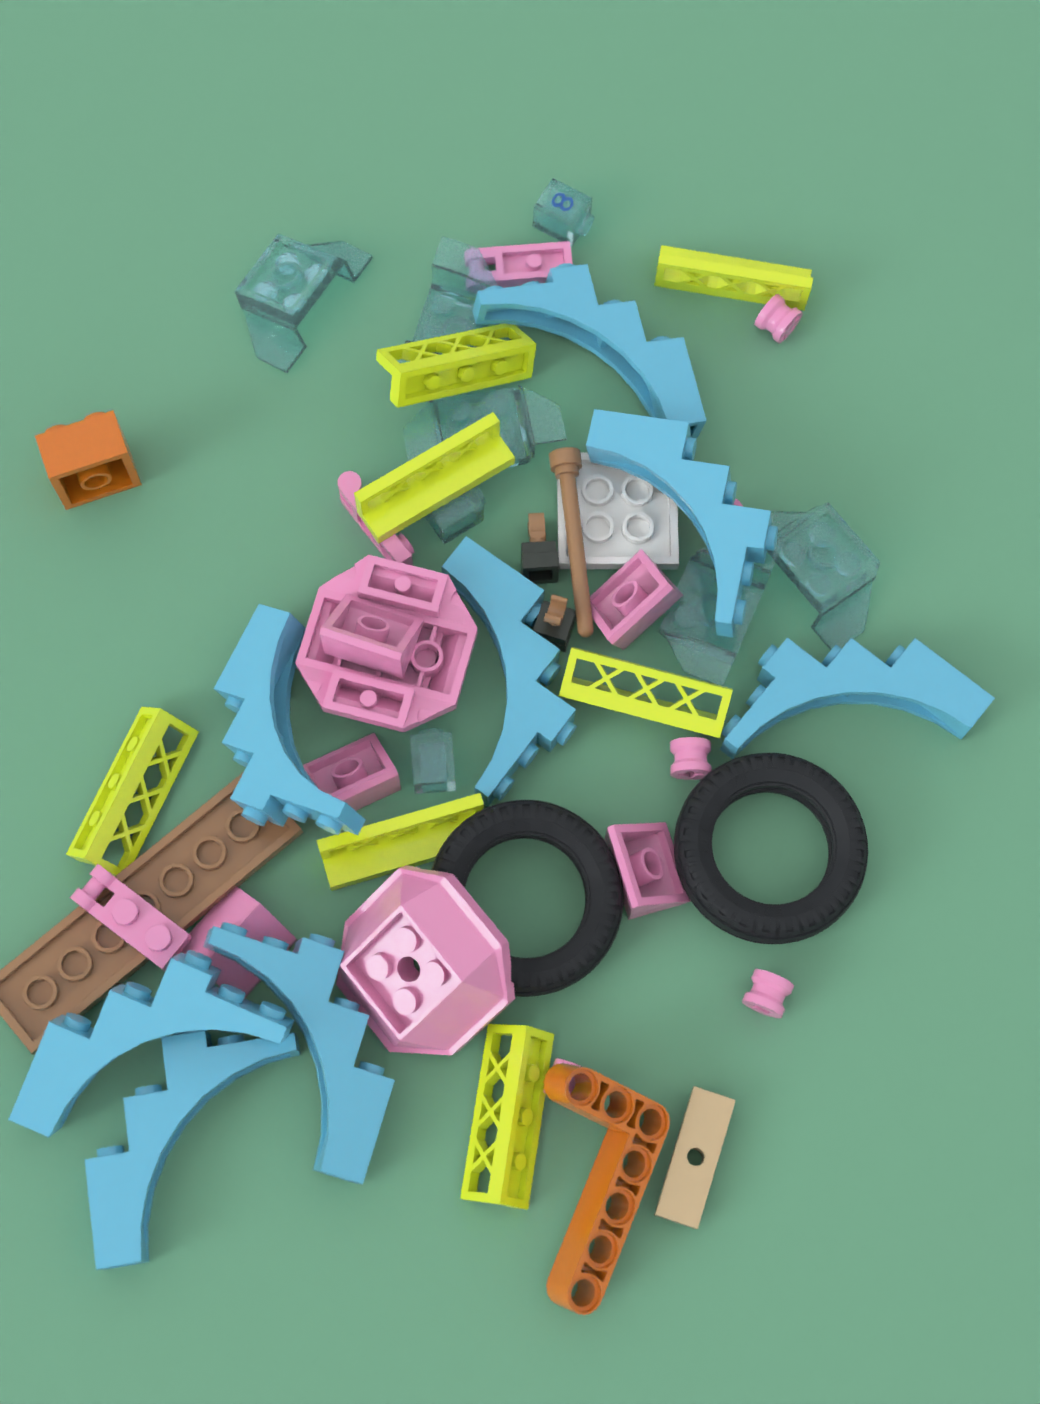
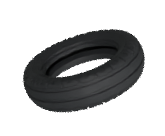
[674,753,868,944]
[431,800,624,997]

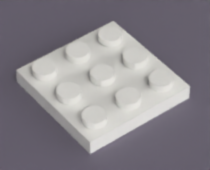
[557,452,679,570]

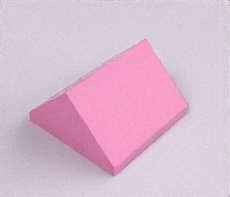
[590,549,683,650]
[320,594,424,679]
[303,733,401,811]
[604,822,691,920]
[181,887,297,998]

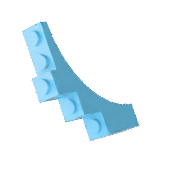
[473,263,707,439]
[586,409,778,638]
[442,536,577,807]
[214,604,365,835]
[720,638,995,759]
[203,922,395,1184]
[8,950,295,1137]
[84,1030,301,1270]

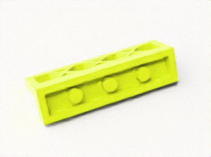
[654,245,813,311]
[376,324,536,408]
[354,412,515,544]
[559,647,733,738]
[66,707,199,876]
[316,793,484,891]
[460,1024,554,1210]

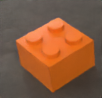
[35,410,142,510]

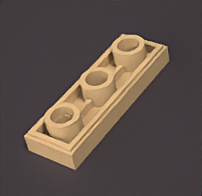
[654,1086,736,1229]

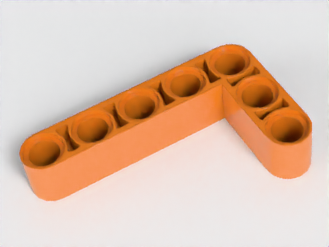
[544,1063,670,1315]

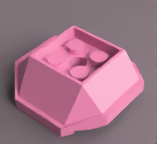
[295,555,478,733]
[336,865,515,1055]

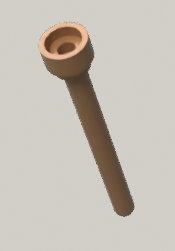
[549,447,594,638]

